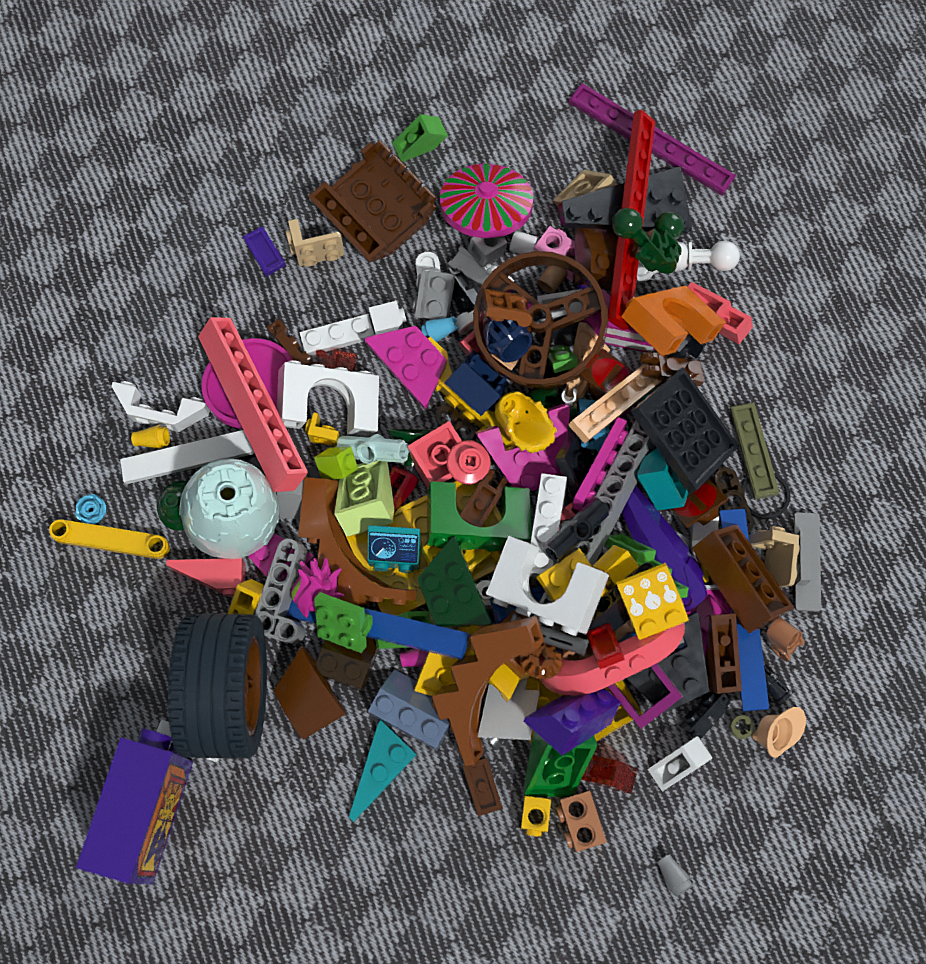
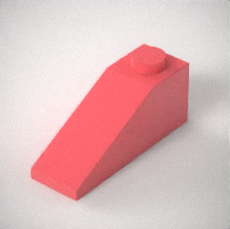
[166,558,246,597]

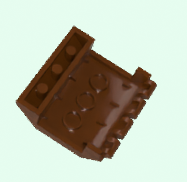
[308,140,437,263]

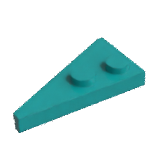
[349,721,417,822]

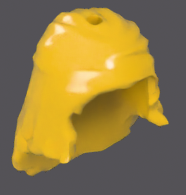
[495,391,557,453]

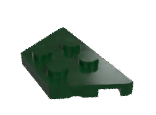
[417,536,493,627]

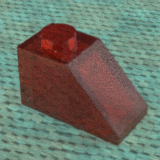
[581,755,638,794]

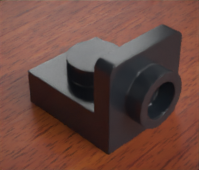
[667,334,706,359]

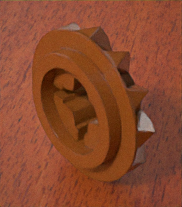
[520,643,563,679]

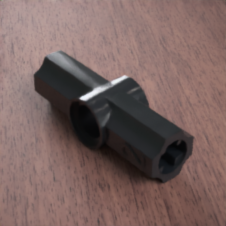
[543,498,610,563]

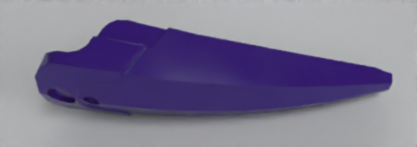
[615,486,707,613]

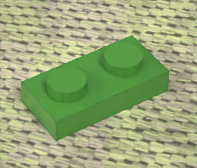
[548,345,578,373]

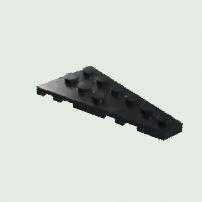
[558,166,692,233]

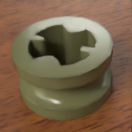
[729,715,755,740]

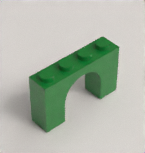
[427,481,532,552]

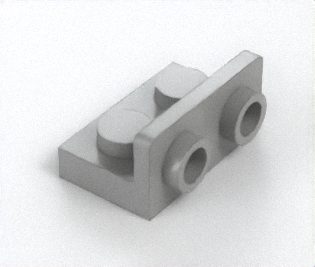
[413,269,455,320]

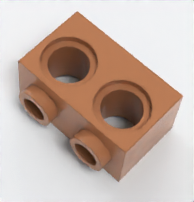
[556,791,607,853]

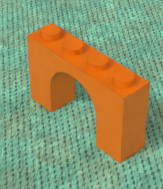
[621,285,726,356]

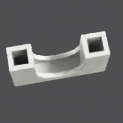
[277,361,379,437]
[529,474,567,586]
[486,536,609,636]

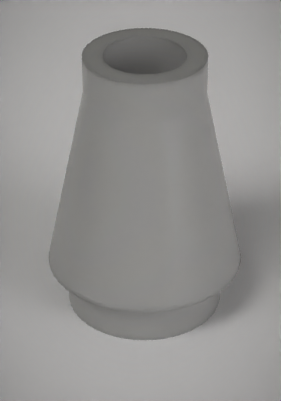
[657,854,693,897]

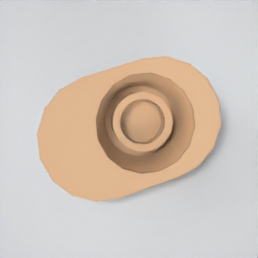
[752,707,806,757]

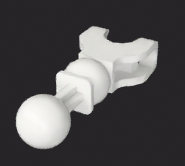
[636,231,740,283]

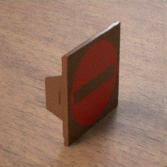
[581,349,634,399]
[670,479,729,528]

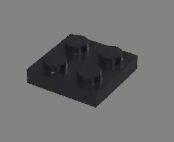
[555,429,594,497]

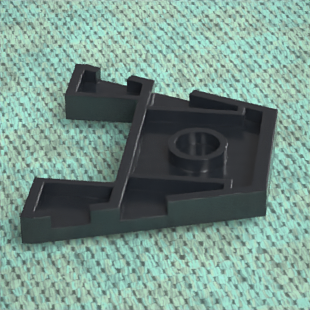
[627,611,709,714]

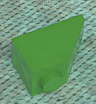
[392,114,448,162]

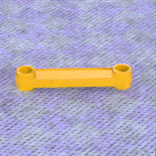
[49,520,170,559]

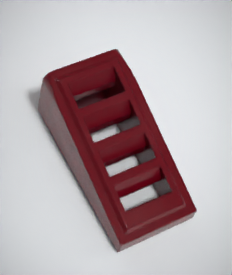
[389,466,419,513]

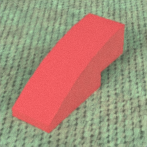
[687,282,753,344]

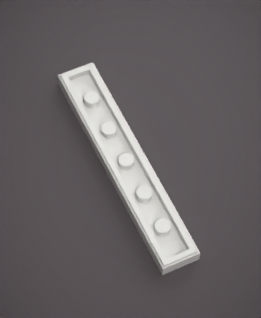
[120,430,255,484]

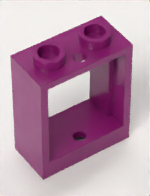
[608,663,683,729]

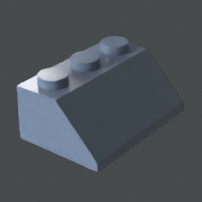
[368,669,450,751]

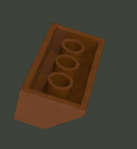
[692,524,794,634]

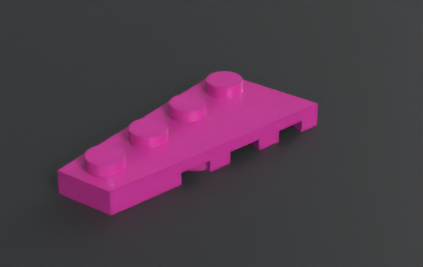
[572,417,628,511]

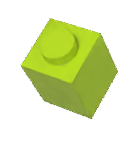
[314,446,358,479]

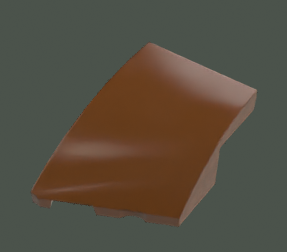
[274,646,346,740]

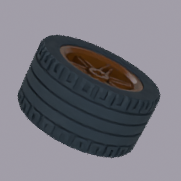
[168,614,267,759]

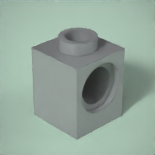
[467,236,507,268]

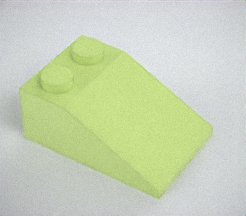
[334,461,394,537]

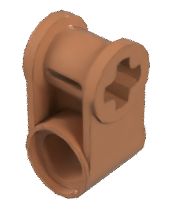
[767,617,805,662]

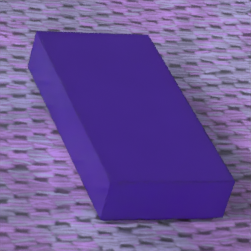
[243,226,286,277]

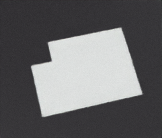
[478,677,540,740]

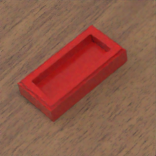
[586,623,625,670]

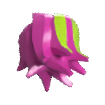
[291,558,344,618]

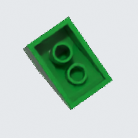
[523,732,598,797]

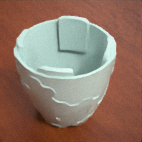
[179,459,280,559]

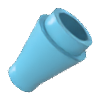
[422,316,459,342]

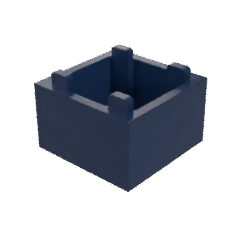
[445,350,508,416]

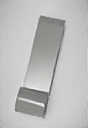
[255,539,307,644]

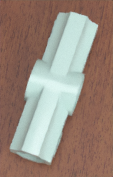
[336,434,409,464]

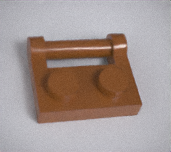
[482,289,532,327]

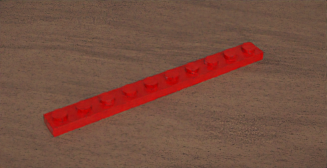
[608,109,655,330]

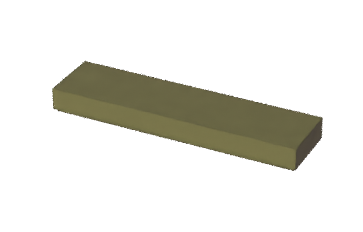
[730,402,779,500]

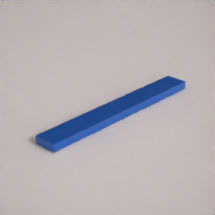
[719,509,769,712]
[286,600,471,660]

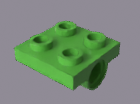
[314,592,373,653]

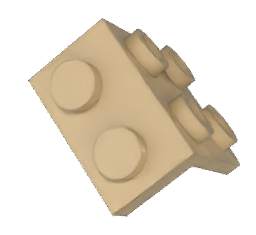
[286,219,344,267]
[748,527,800,588]

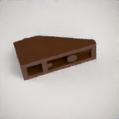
[705,613,742,694]

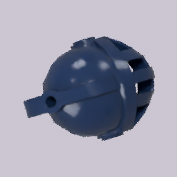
[483,316,533,363]

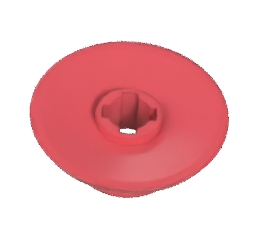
[447,440,491,485]

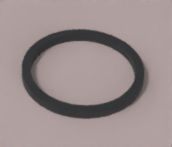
[741,473,791,519]

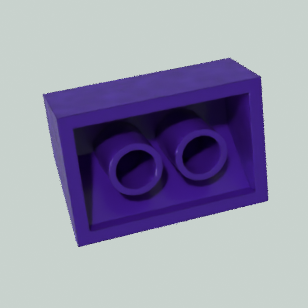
[523,688,621,756]

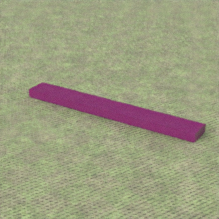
[569,83,736,196]

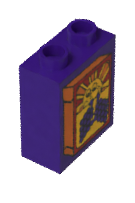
[76,728,193,884]

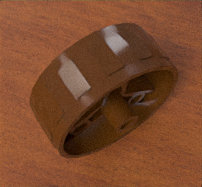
[473,251,608,389]

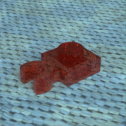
[313,350,358,372]

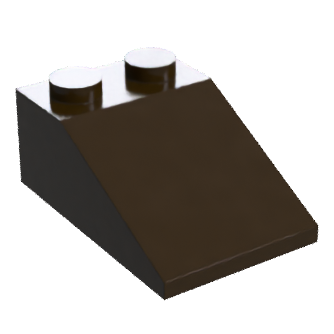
[316,637,379,693]

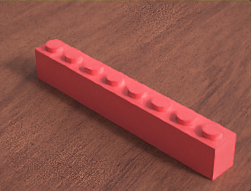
[198,317,308,492]

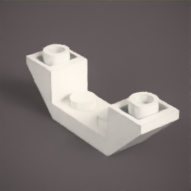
[112,381,210,432]

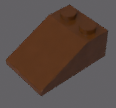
[575,228,618,291]

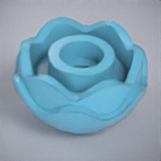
[75,494,106,524]

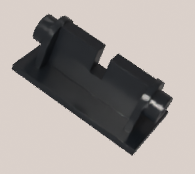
[446,267,478,313]
[679,691,730,739]

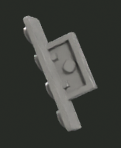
[794,512,821,612]

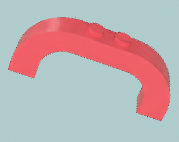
[539,623,685,696]

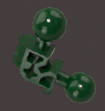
[612,208,684,274]

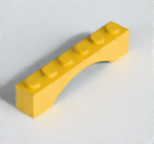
[428,337,515,448]

